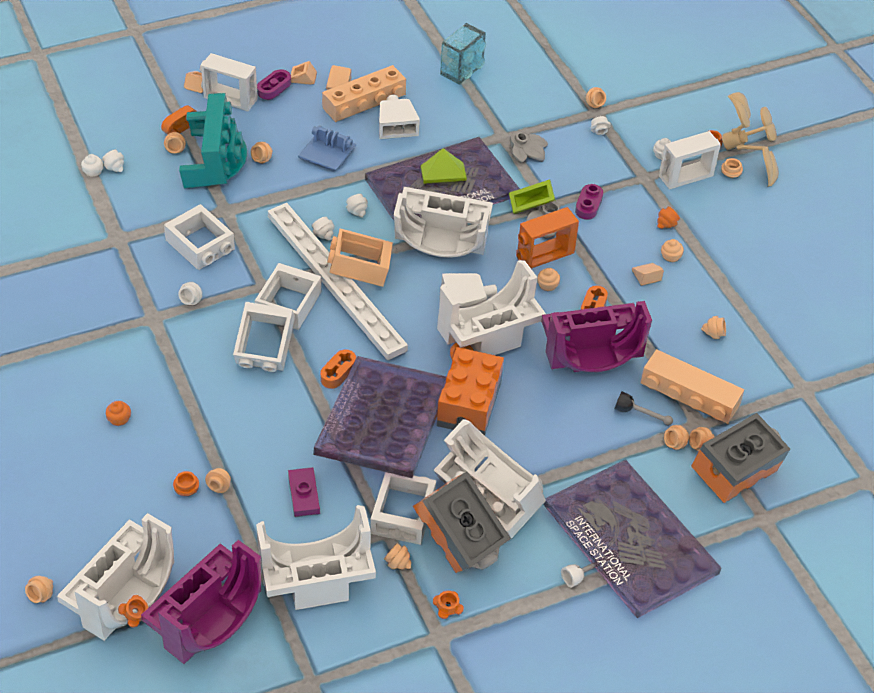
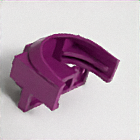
[541,301,652,372]
[141,540,261,664]

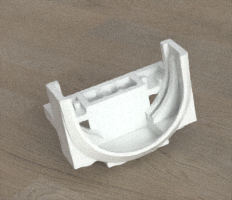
[394,187,493,257]
[437,260,546,355]
[256,505,376,610]
[57,513,175,641]

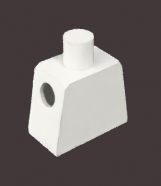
[379,95,420,139]
[441,273,497,308]

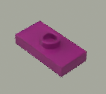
[288,467,320,517]

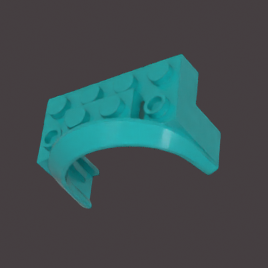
[179,93,247,188]

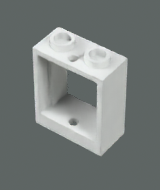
[200,53,258,111]
[659,131,721,190]
[164,204,235,270]
[255,263,321,330]
[233,302,295,372]
[370,470,436,545]

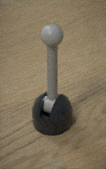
[614,391,673,425]

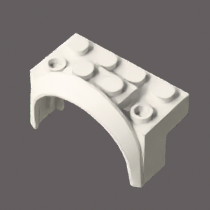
[434,420,546,539]

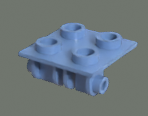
[298,126,356,171]

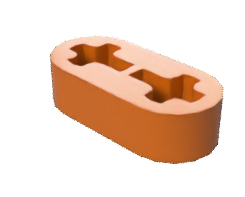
[161,105,197,135]
[581,286,608,310]
[321,349,356,389]

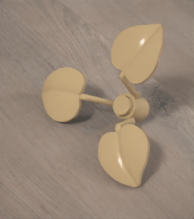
[722,92,779,187]

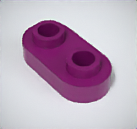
[257,69,291,100]
[575,184,603,220]

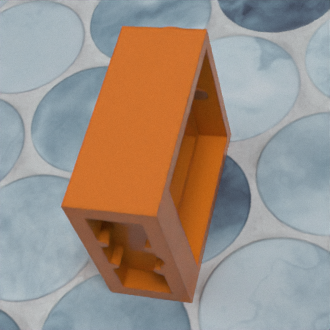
[516,207,579,269]

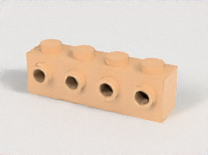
[322,65,406,122]
[641,349,745,424]

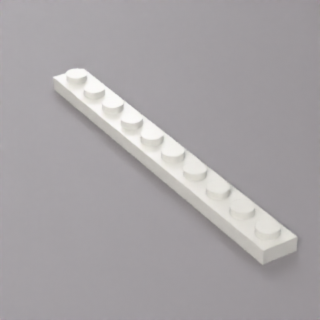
[268,203,408,361]

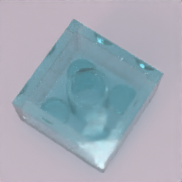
[440,23,486,85]

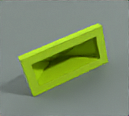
[421,148,467,184]
[509,179,556,214]

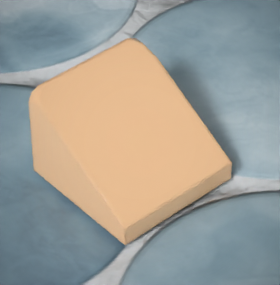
[291,61,317,84]
[326,65,351,90]
[184,71,203,93]
[632,263,664,286]

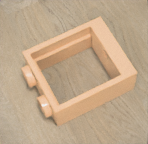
[327,228,393,287]

